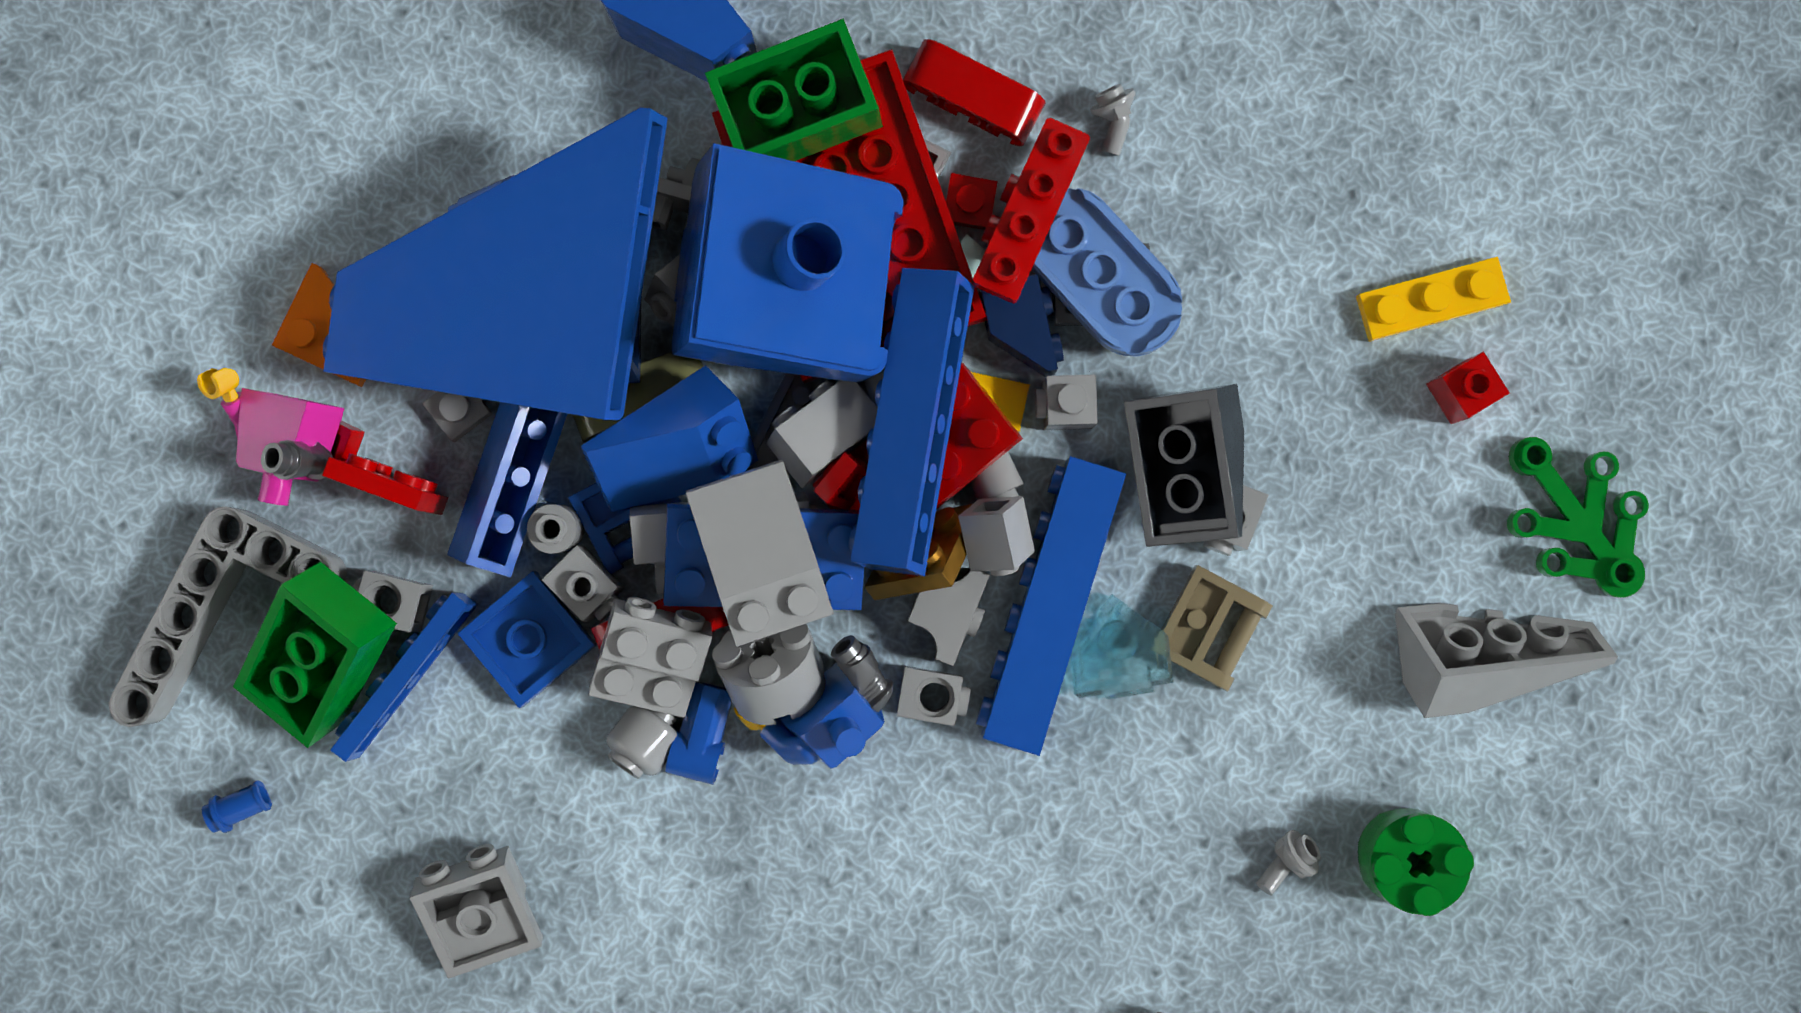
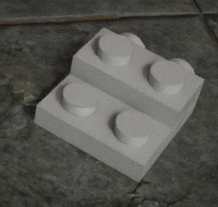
[588,597,712,718]
[410,844,543,979]

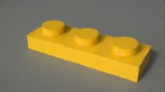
[1356,257,1511,342]

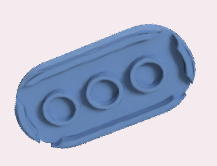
[1032,188,1182,356]

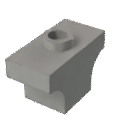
[907,569,990,666]

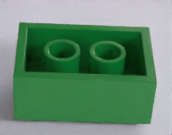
[705,18,883,161]
[233,562,397,748]

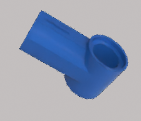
[665,681,732,785]

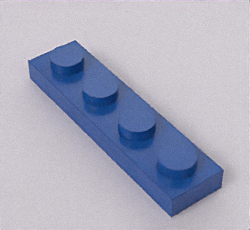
[330,593,478,762]

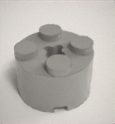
[712,624,826,725]

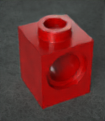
[1426,351,1510,424]

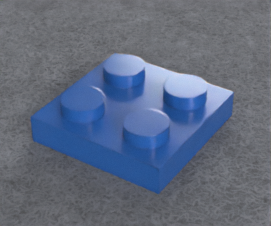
[457,571,597,708]

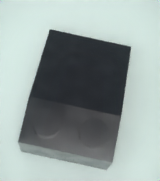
[1124,384,1244,547]

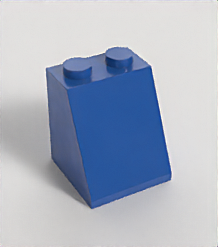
[601,0,757,82]

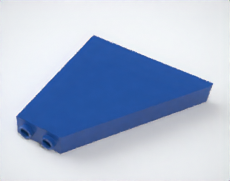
[323,107,668,420]

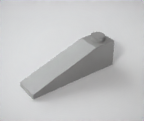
[1395,603,1618,718]

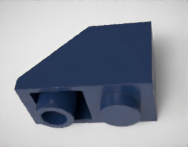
[979,274,1064,377]

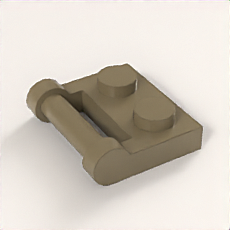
[1150,565,1273,692]

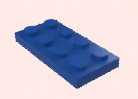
[663,504,864,610]

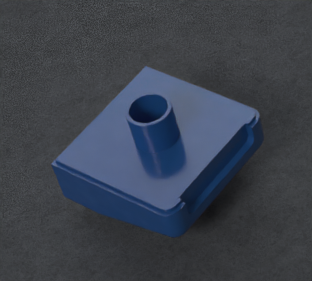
[672,143,903,382]

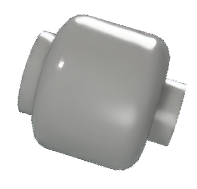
[606,706,677,779]

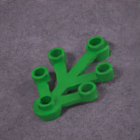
[1507,437,1649,598]

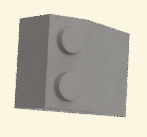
[686,460,834,647]

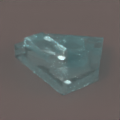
[1071,594,1174,700]

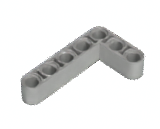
[109,507,347,727]

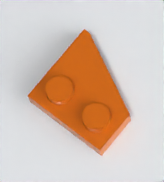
[272,263,366,387]

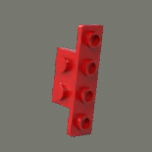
[972,118,1090,303]

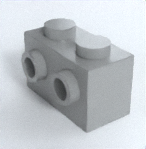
[766,379,877,489]

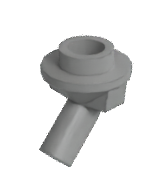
[1090,84,1136,156]
[1256,830,1321,896]

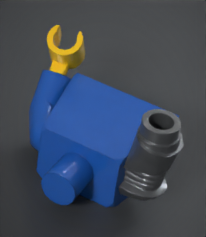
[734,635,893,769]

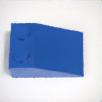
[581,365,758,511]

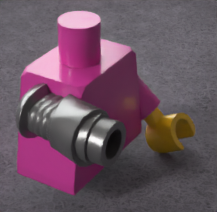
[197,368,344,506]

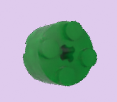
[1357,808,1474,916]

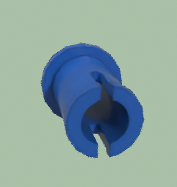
[202,780,272,833]

